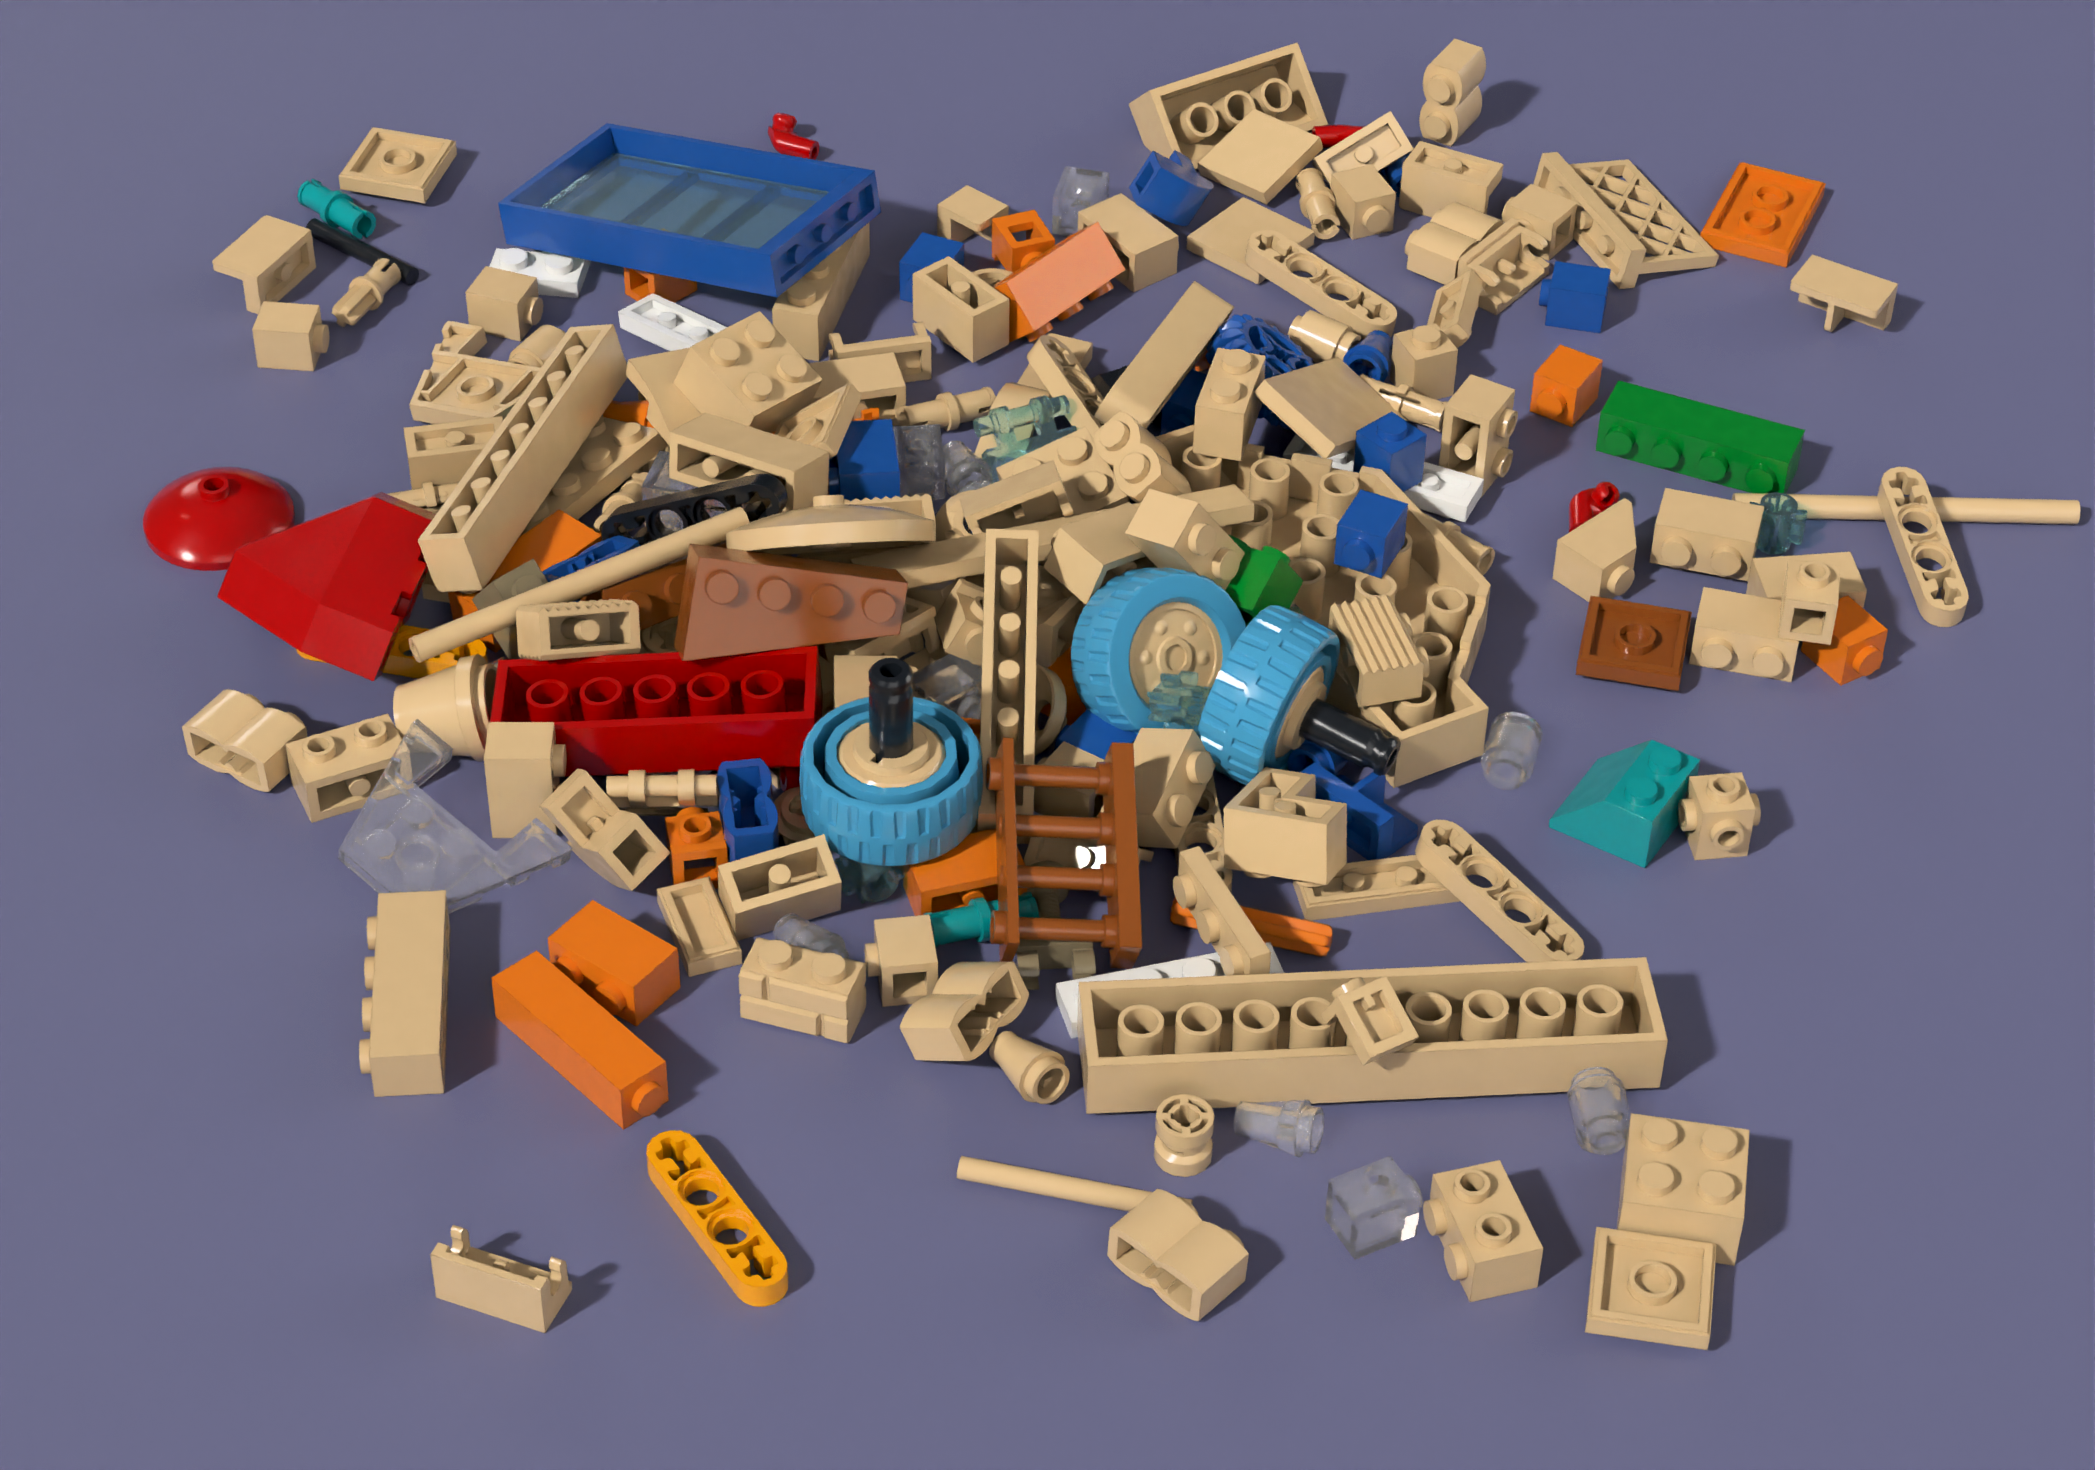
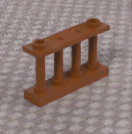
[986,737,1142,969]

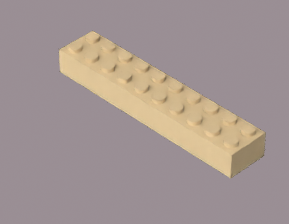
[1077,957,1668,1114]

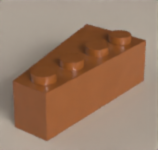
[674,544,908,661]

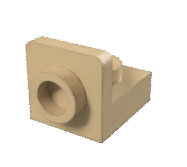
[1321,976,1419,1065]

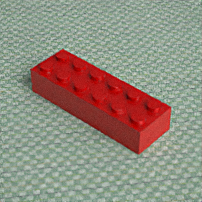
[490,646,823,777]

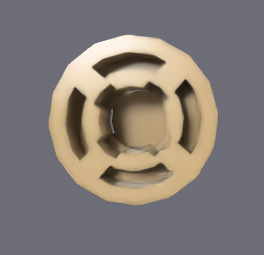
[1154,1094,1215,1177]

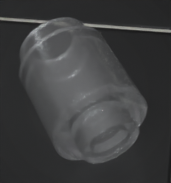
[1481,712,1543,790]
[1567,1067,1631,1155]

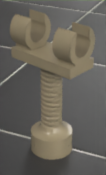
[1015,861,1096,990]

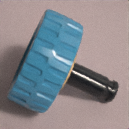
[1071,568,1246,735]
[1197,605,1401,785]
[799,658,983,866]

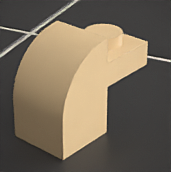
[539,768,670,891]

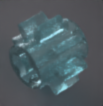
[1750,492,1808,554]
[1147,671,1212,733]
[834,855,904,903]

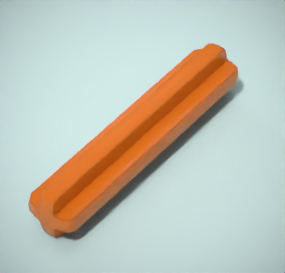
[1170,897,1333,957]

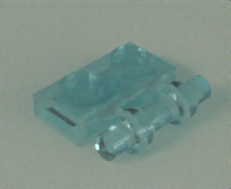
[973,395,1077,484]

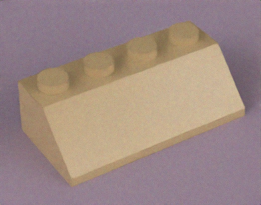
[1129,42,1328,170]

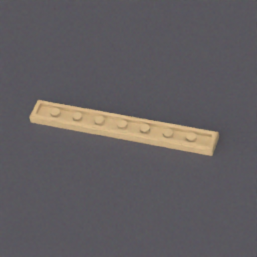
[850,484,1254,589]

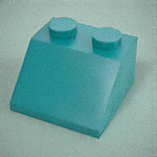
[1549,740,1700,868]

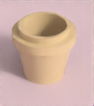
[393,655,497,762]

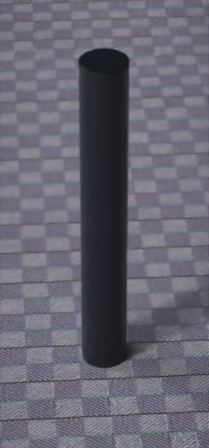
[306,218,419,285]

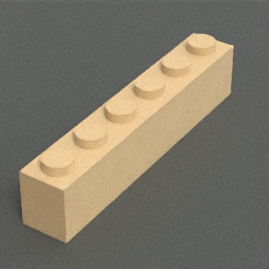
[977,529,1039,844]

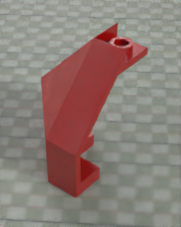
[217,492,436,681]

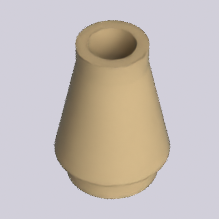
[989,1031,1070,1104]

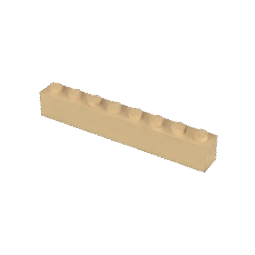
[418,324,628,594]

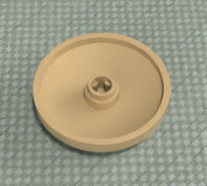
[726,495,936,555]

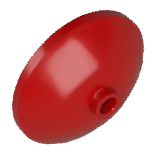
[143,467,295,571]

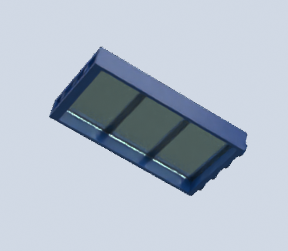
[498,123,881,298]

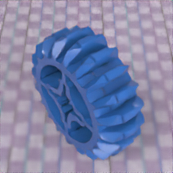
[1205,314,1314,430]

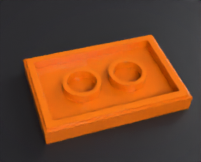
[1700,162,1826,268]

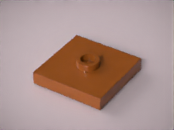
[1575,596,1692,691]

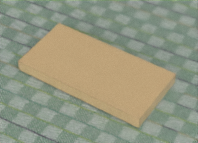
[1254,357,1407,459]

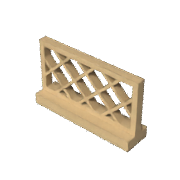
[1533,152,1719,289]

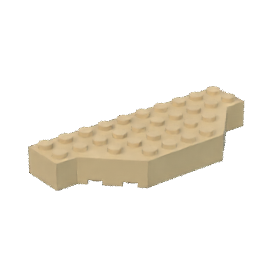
[1156,424,1491,788]

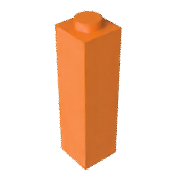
[491,950,669,1130]

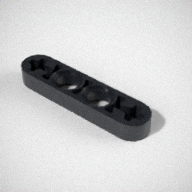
[601,474,788,546]

